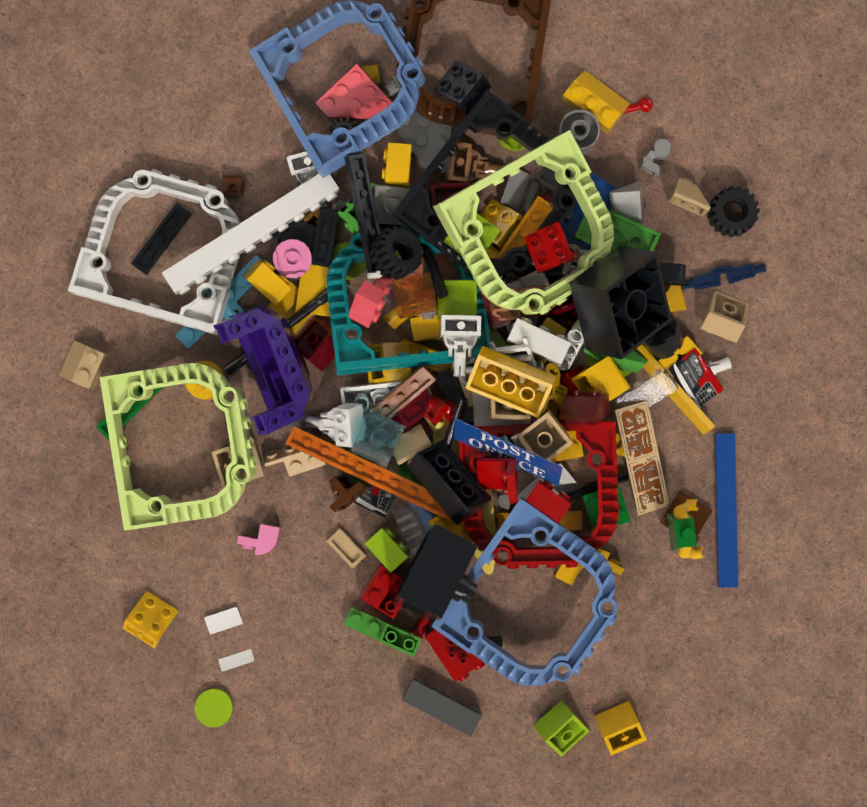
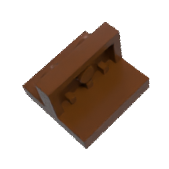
[329,476,372,512]

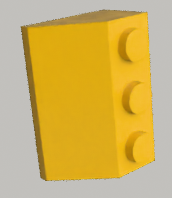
[562,70,630,134]

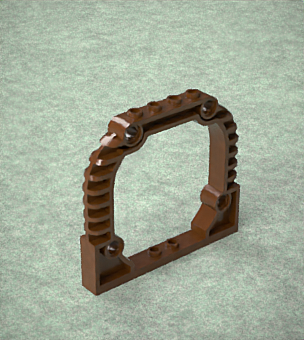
[395,0,551,136]

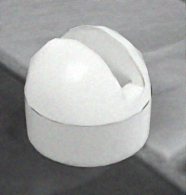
[498,493,511,509]

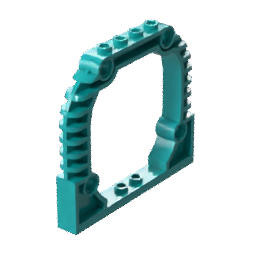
[326,225,491,375]

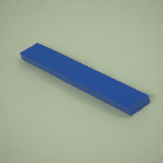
[715,433,738,588]

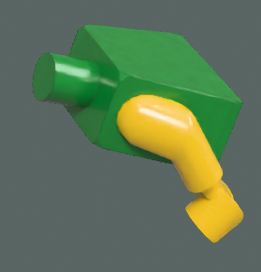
[667,499,705,559]

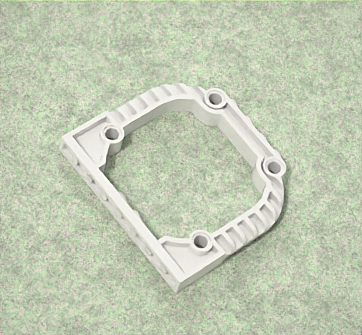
[68,169,240,335]

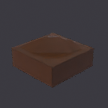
[223,176,243,196]

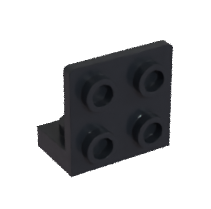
[433,60,491,116]

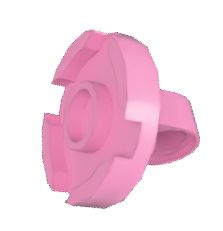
[273,239,312,278]

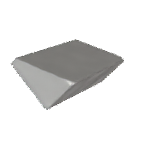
[500,170,530,211]

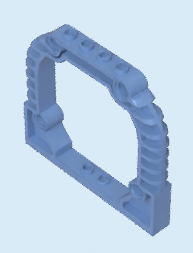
[249,0,425,178]
[431,497,618,686]

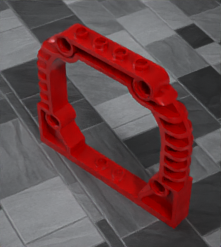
[459,421,619,569]

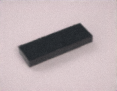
[311,207,339,268]

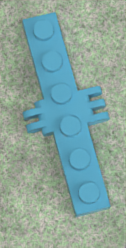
[175,255,262,349]

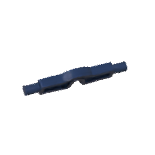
[681,264,766,290]

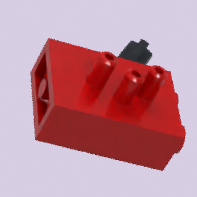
[424,629,503,682]

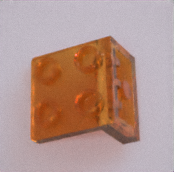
[392,273,438,319]

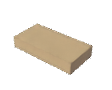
[326,528,366,569]

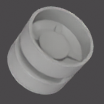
[557,110,600,155]

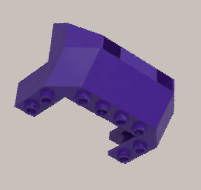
[213,305,313,435]

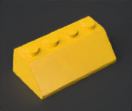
[465,346,556,418]

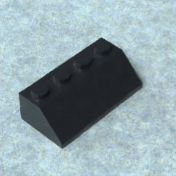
[407,440,492,525]

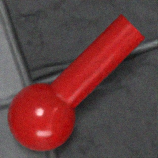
[623,97,653,114]

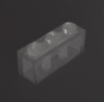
[615,368,678,409]

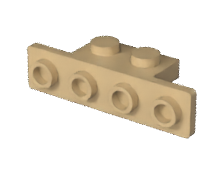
[263,434,336,477]

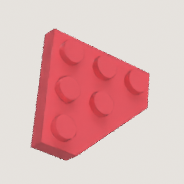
[316,63,393,119]

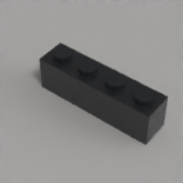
[272,221,336,252]

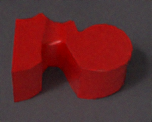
[424,397,464,424]

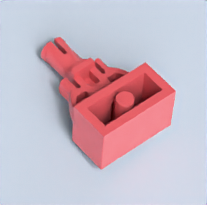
[348,275,394,328]

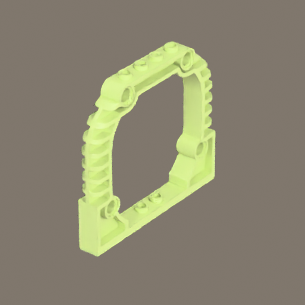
[433,130,614,315]
[100,363,257,531]

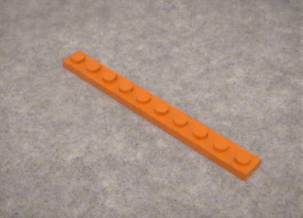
[285,427,463,527]

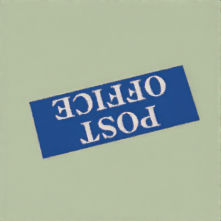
[454,418,563,486]

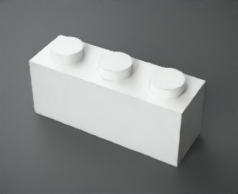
[507,317,571,366]

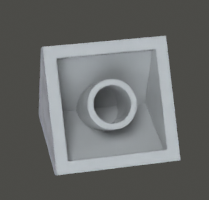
[610,181,644,225]

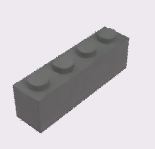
[402,677,482,736]

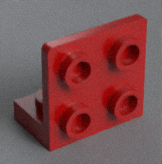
[524,222,579,273]
[476,458,519,503]

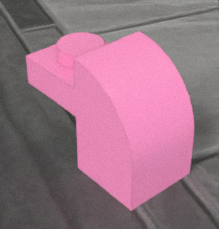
[237,523,281,555]

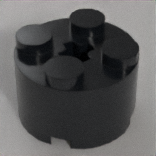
[643,315,684,359]

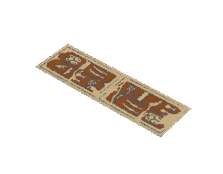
[615,401,669,516]

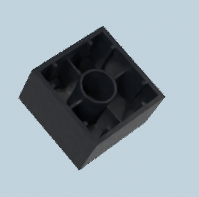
[569,245,672,360]
[391,523,478,623]

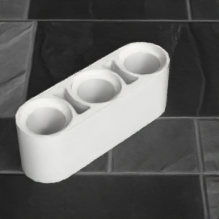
[554,320,584,371]

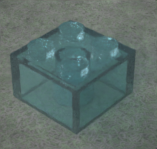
[351,410,406,467]

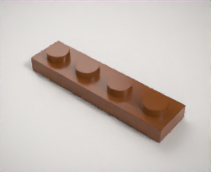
[365,364,436,429]

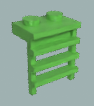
[338,182,375,236]

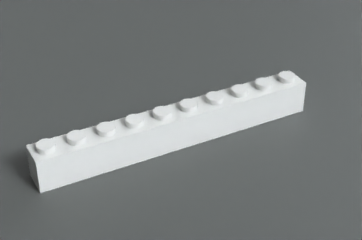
[162,174,339,295]

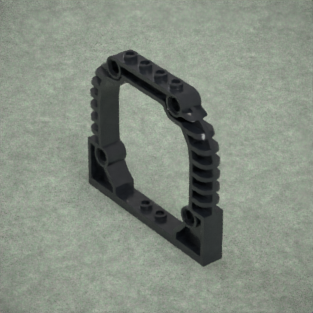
[392,90,577,277]

